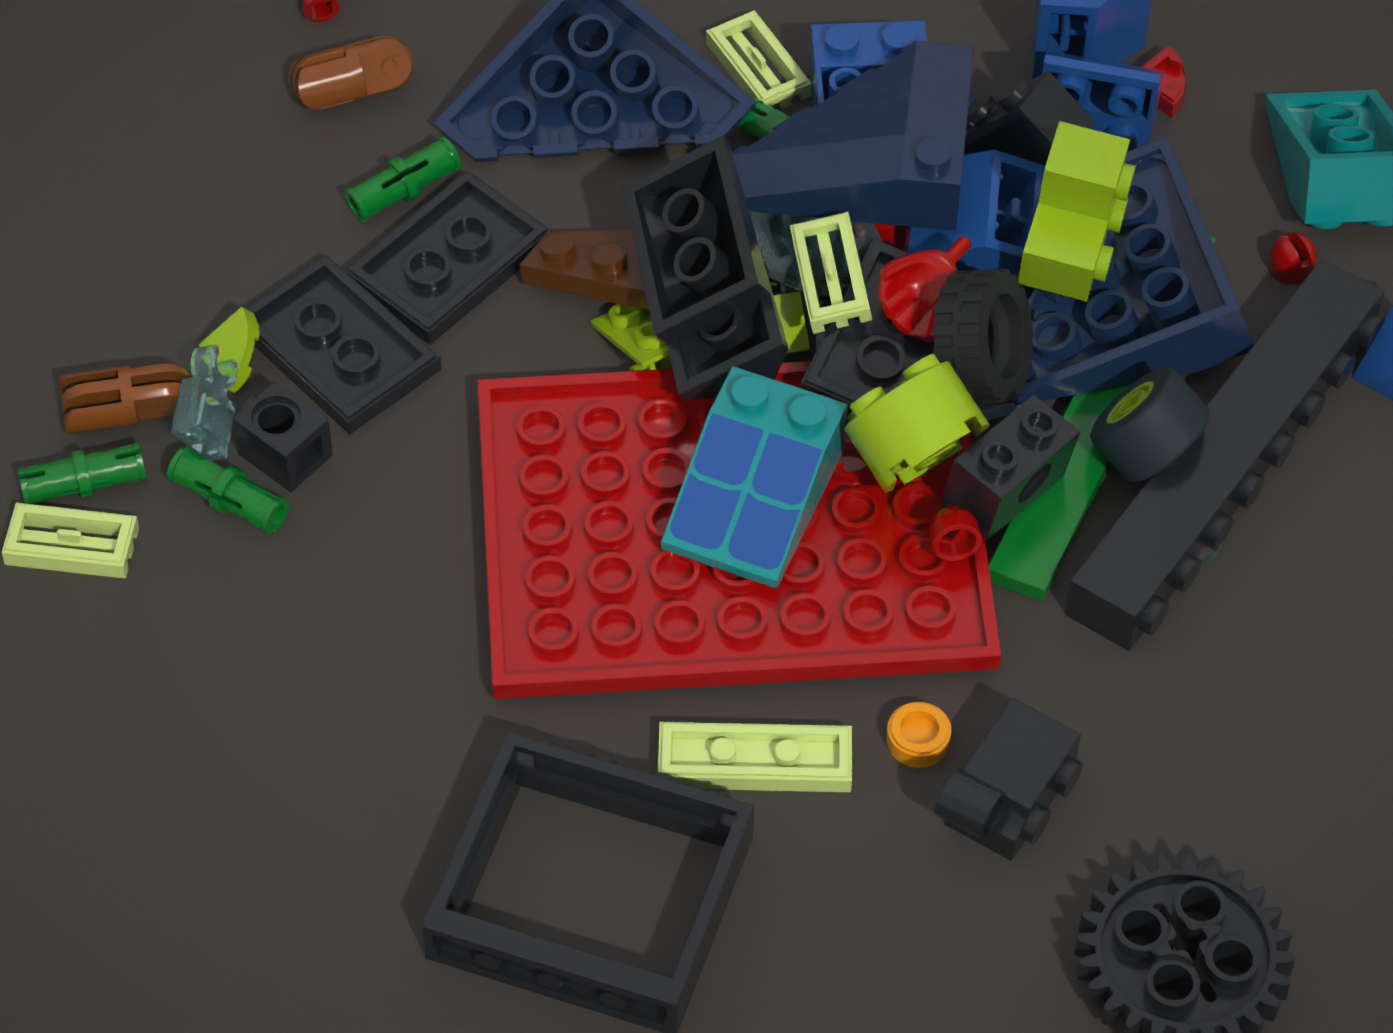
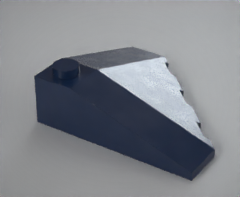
[433,0,756,162]
[732,41,974,231]
[1014,136,1254,406]

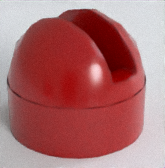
[1268,232,1317,284]
[929,506,982,561]

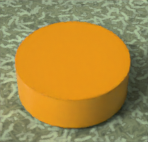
[886,702,951,768]

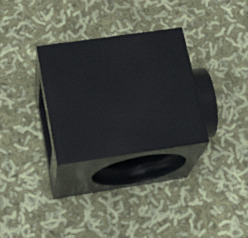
[232,381,333,493]

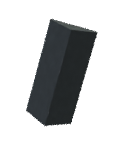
[622,135,789,400]

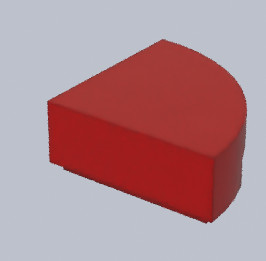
[1141,45,1186,118]

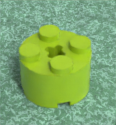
[844,353,990,493]

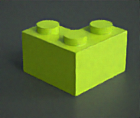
[1018,121,1136,302]

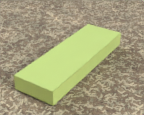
[658,722,852,793]

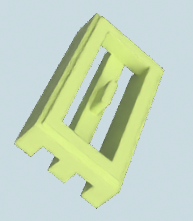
[706,10,812,109]
[790,212,872,334]
[2,503,139,579]

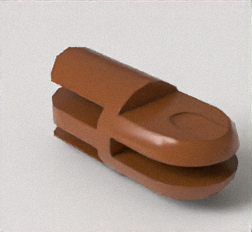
[288,36,413,110]
[59,363,194,435]

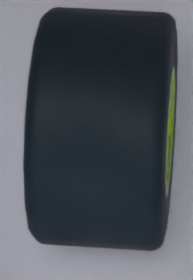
[1090,367,1210,482]

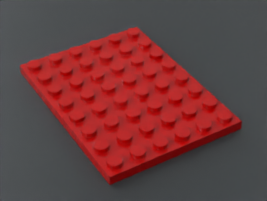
[478,361,1001,699]

